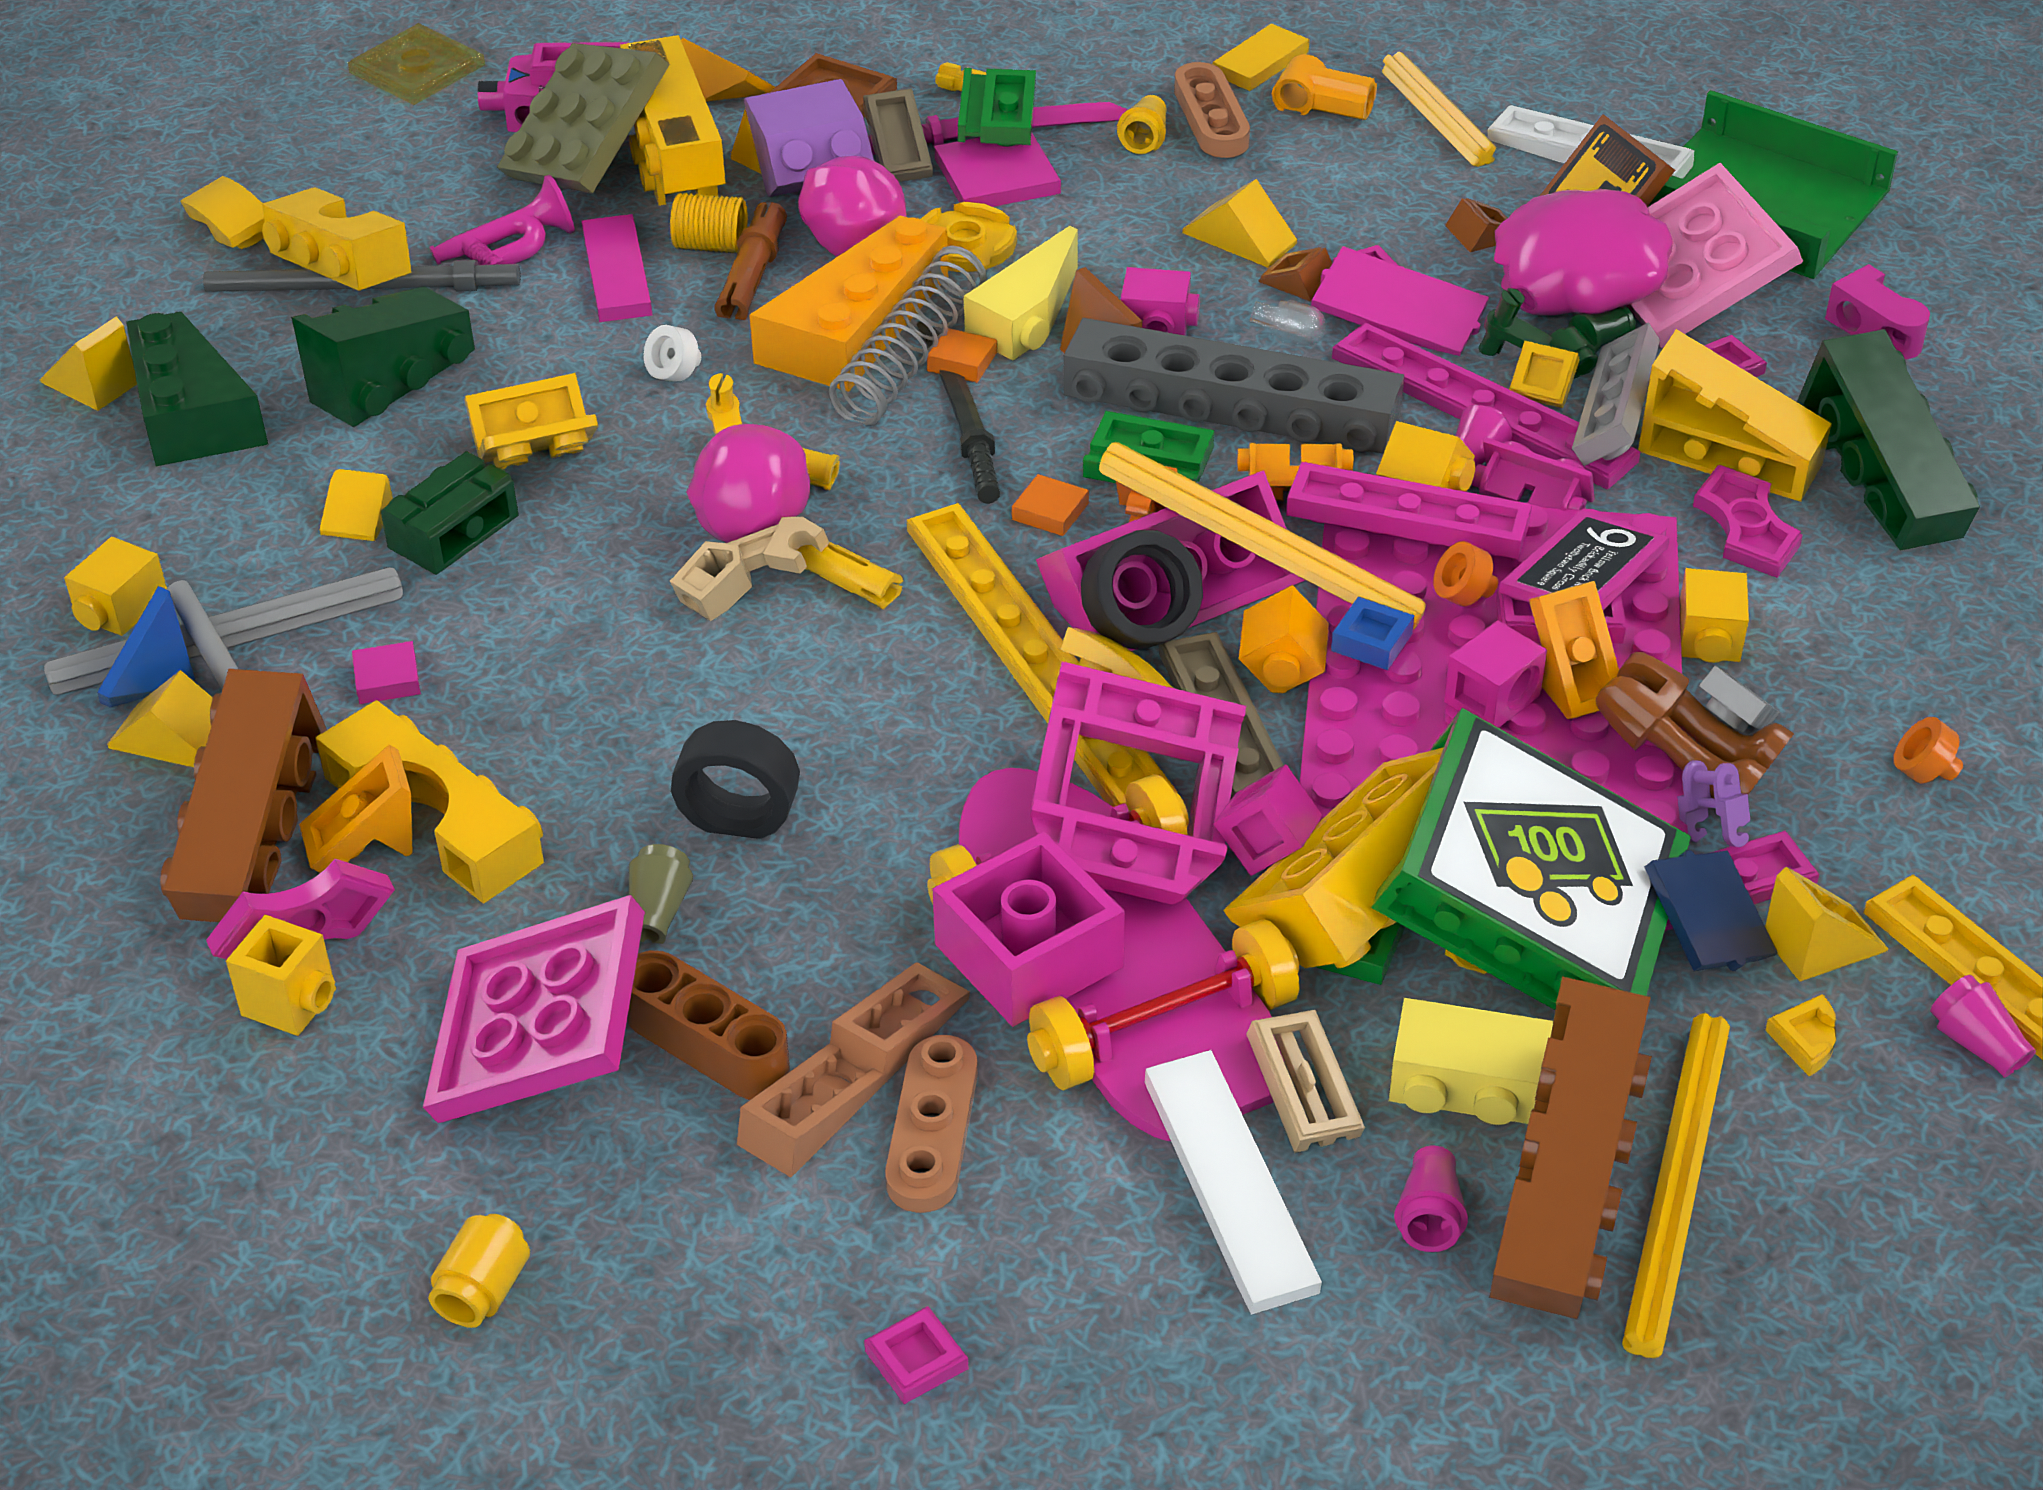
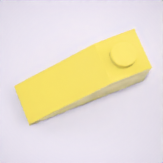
[964,226,1078,361]

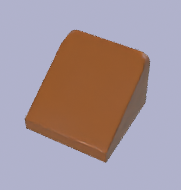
[1445,198,1508,253]
[1258,247,1333,302]

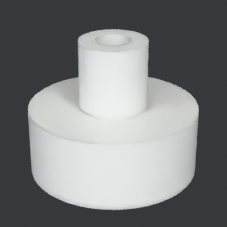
[644,325,701,381]

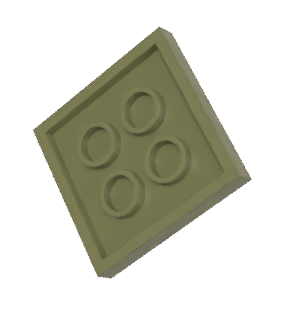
[497,43,670,193]

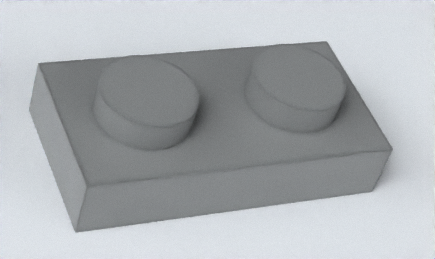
[1699,666,1780,732]

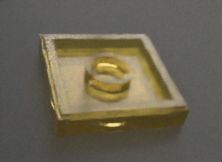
[347,23,485,105]

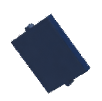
[1644,850,1778,971]

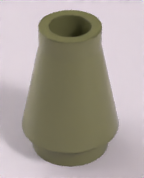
[629,844,693,944]

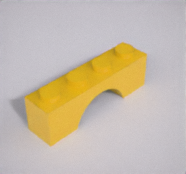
[315,700,544,904]

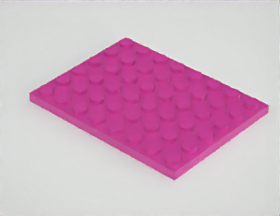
[1300,505,1688,850]

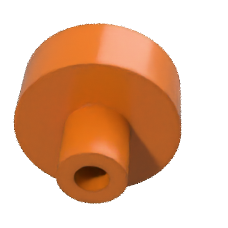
[1433,541,1498,607]
[1893,717,1963,784]

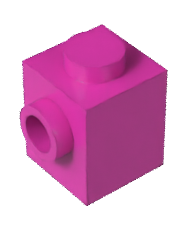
[1121,267,1200,336]

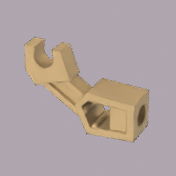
[670,517,829,621]

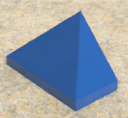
[97,586,195,707]

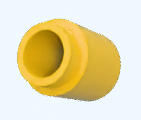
[428,1214,530,1328]

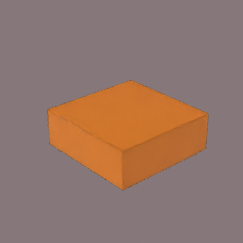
[927,328,997,383]
[1012,474,1089,536]

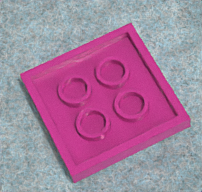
[423,895,645,1123]

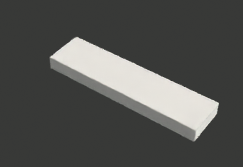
[1487,105,1695,179]
[1144,1050,1322,1315]

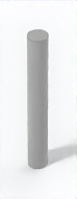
[167,580,238,689]

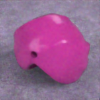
[798,156,907,257]
[686,424,810,543]

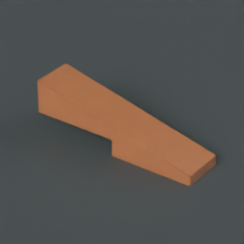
[737,962,970,1177]

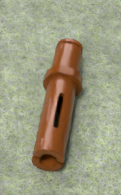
[714,202,787,320]

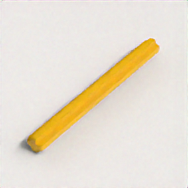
[1099,442,1426,630]
[1622,1013,1730,1358]

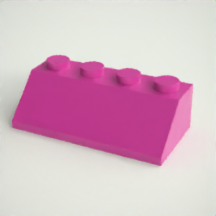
[1036,470,1305,651]

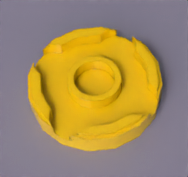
[921,202,1017,272]

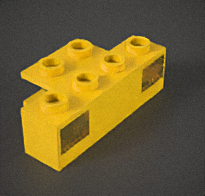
[620,35,726,206]

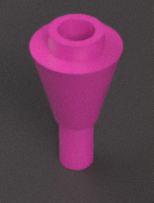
[1455,405,1512,468]

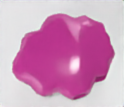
[1494,189,1673,315]

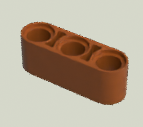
[627,950,790,1100]

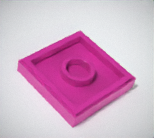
[934,133,1061,207]

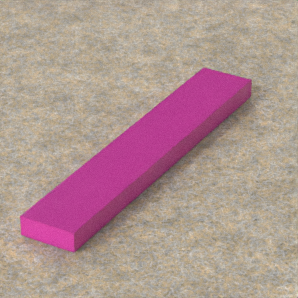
[1332,322,1641,490]

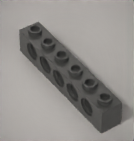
[1064,318,1405,454]

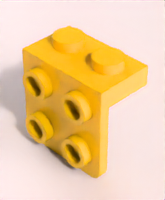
[464,373,598,469]

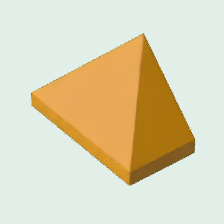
[681,37,775,102]

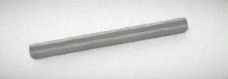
[44,567,403,695]

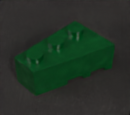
[291,286,475,427]

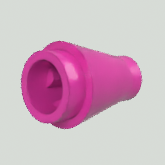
[1930,975,2036,1078]
[1394,1145,1468,1252]

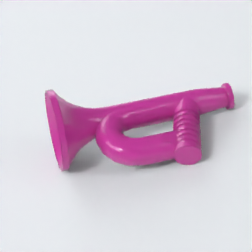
[429,174,575,265]

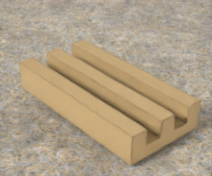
[1246,1010,1365,1153]

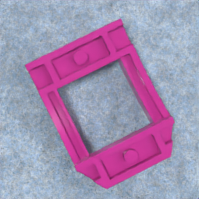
[1030,661,1246,905]

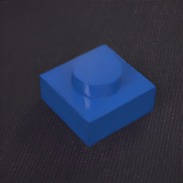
[1331,597,1414,670]

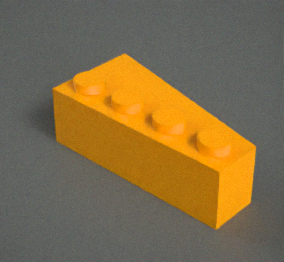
[749,215,949,392]

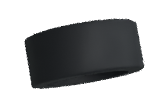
[1081,530,1203,649]
[670,720,800,839]

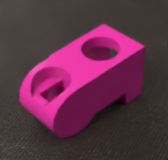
[1825,264,1930,359]

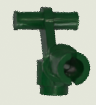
[1478,288,1635,379]

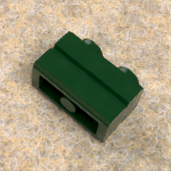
[380,451,519,575]

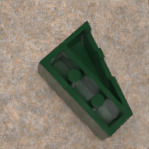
[126,311,269,467]

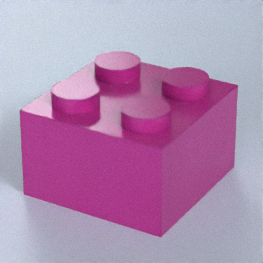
[932,831,1125,1027]

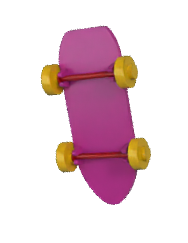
[927,768,1299,1141]

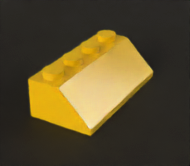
[1223,747,1444,968]

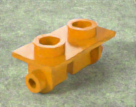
[1237,443,1354,501]

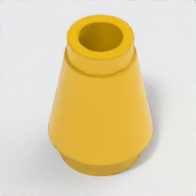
[1117,95,1167,154]

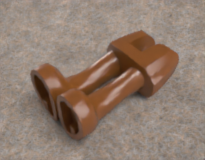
[1596,652,1794,798]

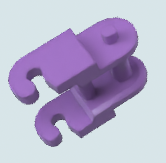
[1677,760,1750,847]

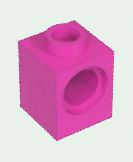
[1444,620,1547,728]
[1213,764,1323,876]

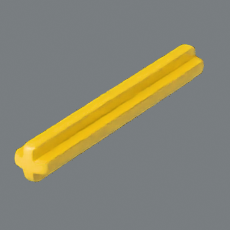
[1382,52,1496,167]

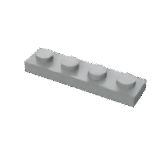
[1572,322,1660,466]

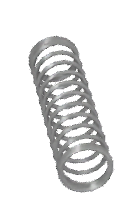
[828,246,987,425]

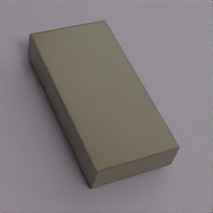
[863,88,933,182]

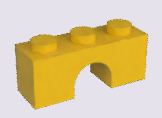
[262,187,412,291]

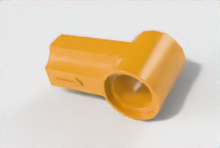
[1271,54,1377,120]

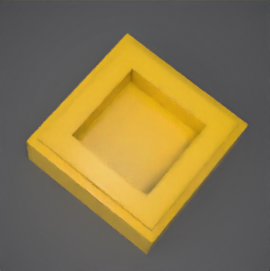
[1509,341,1580,408]

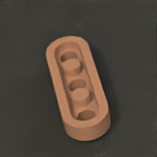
[1174,62,1250,158]
[885,1035,978,1213]

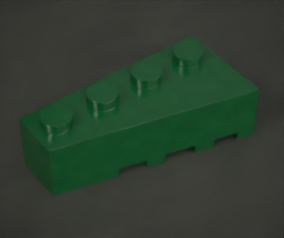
[1797,329,1980,551]

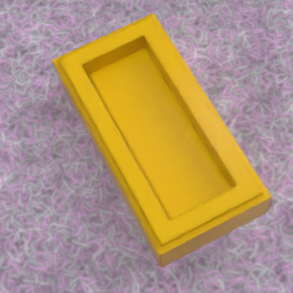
[1213,23,1310,91]

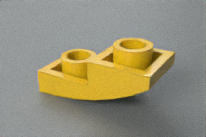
[180,176,265,249]
[1060,627,1173,688]

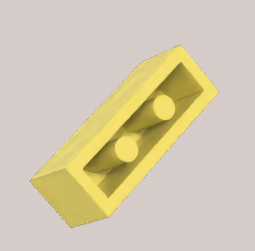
[1389,998,1553,1125]

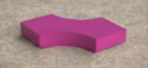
[1693,465,1803,578]
[206,859,395,960]

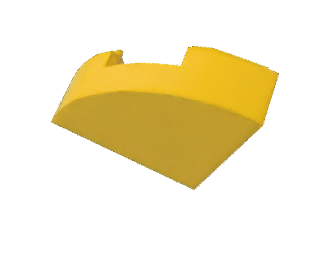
[1765,994,1836,1076]

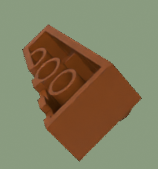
[160,669,327,922]
[1489,976,1652,1319]

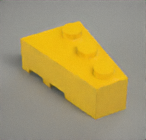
[1638,329,1832,502]

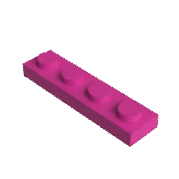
[1286,461,1532,559]

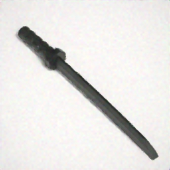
[916,321,1000,504]

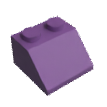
[743,79,874,197]

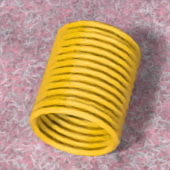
[670,192,748,254]

